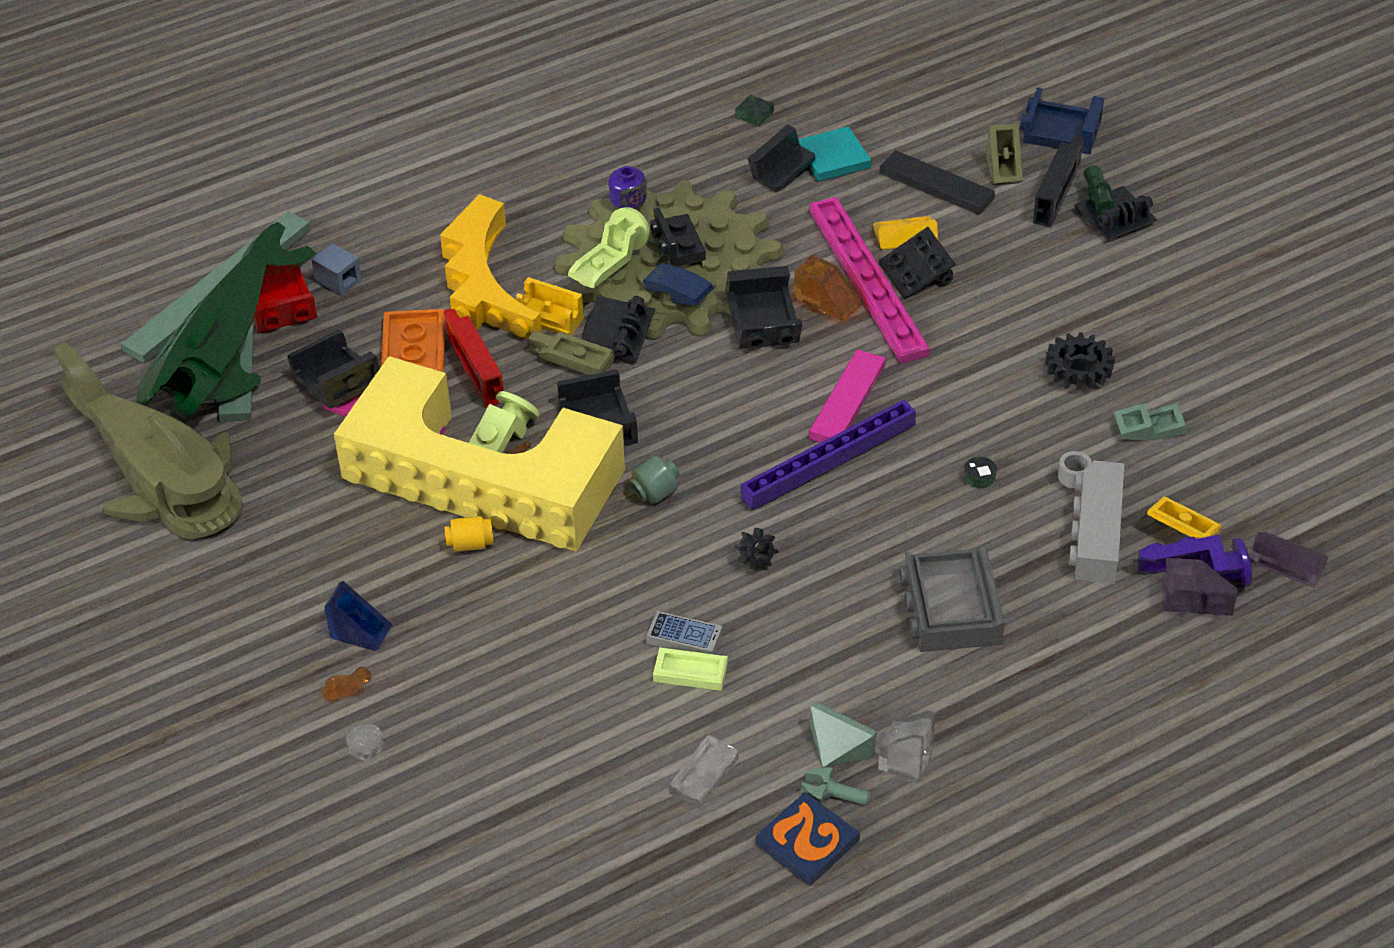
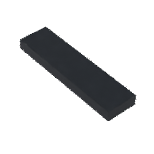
[880,150,995,215]

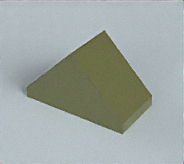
[986,123,1023,184]

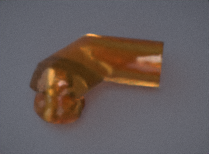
[322,667,371,701]

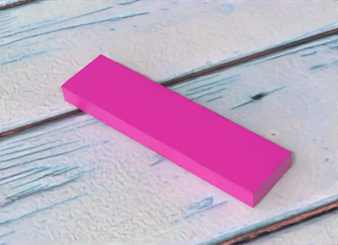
[809,349,886,442]

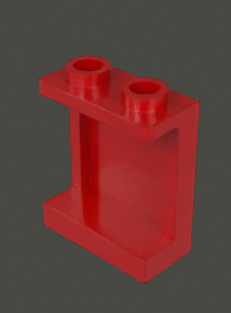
[253,267,318,333]

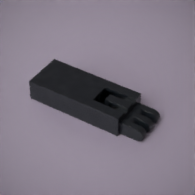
[1033,136,1083,228]

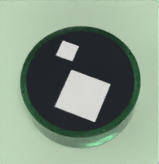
[964,457,997,488]

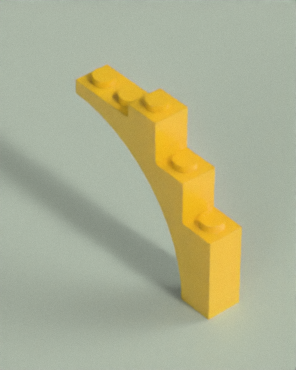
[440,194,542,339]

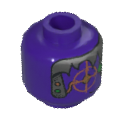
[608,166,647,209]

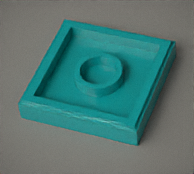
[799,126,871,181]

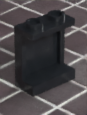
[725,266,802,349]
[287,330,380,409]
[557,370,638,446]

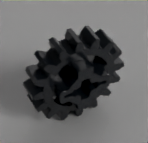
[1045,332,1115,390]

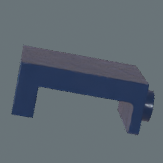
[1020,87,1104,155]

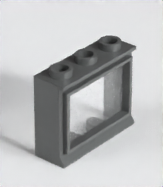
[899,545,1005,652]

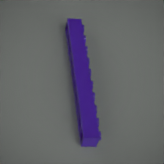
[741,400,916,510]

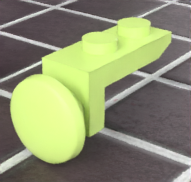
[568,207,650,289]
[469,391,540,453]

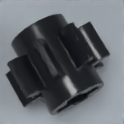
[734,527,779,571]

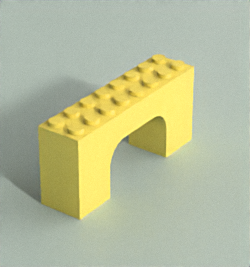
[334,356,625,552]

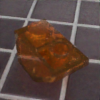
[794,254,862,322]

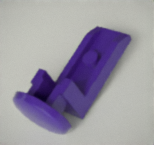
[1138,534,1252,588]

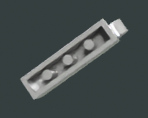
[1058,451,1125,584]

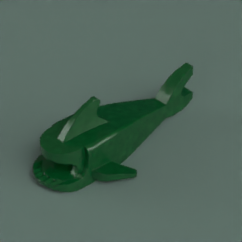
[137,222,317,420]

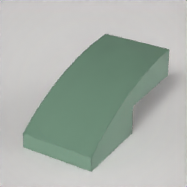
[1114,403,1187,440]

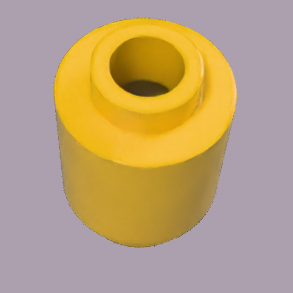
[445,516,494,552]

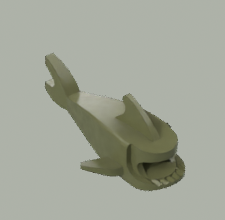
[54,341,243,539]

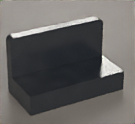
[748,124,816,192]

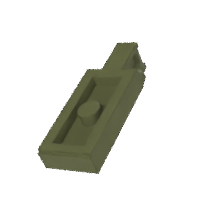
[528,330,615,375]

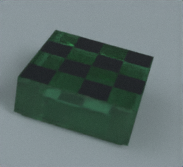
[735,94,774,126]

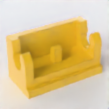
[516,277,584,336]

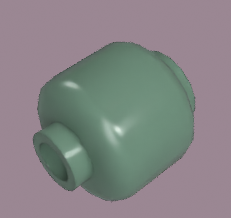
[629,455,680,504]

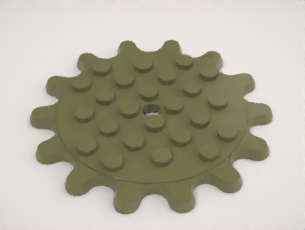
[554,180,784,340]

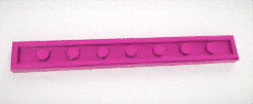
[809,197,930,364]

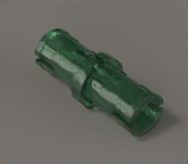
[1083,165,1115,215]

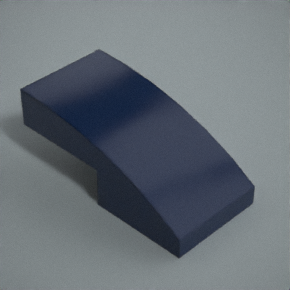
[643,263,714,306]

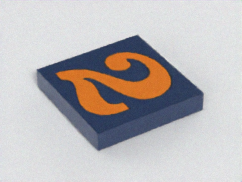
[755,792,860,886]

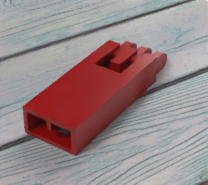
[444,308,504,408]

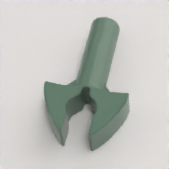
[801,767,871,805]

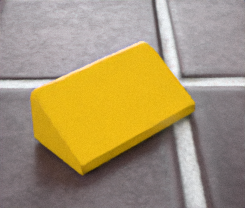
[873,216,938,250]
[1147,496,1222,539]

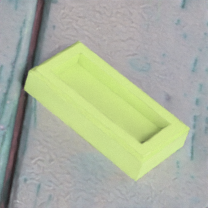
[653,648,728,691]

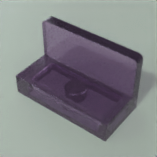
[1250,532,1329,587]

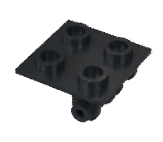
[1074,186,1157,240]
[878,226,956,299]
[582,296,656,363]

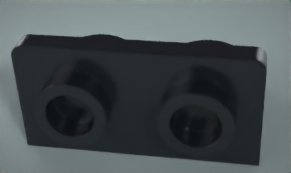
[650,207,706,266]

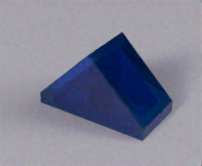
[324,581,393,651]

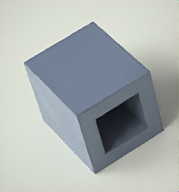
[311,243,362,296]

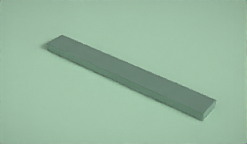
[121,211,311,364]

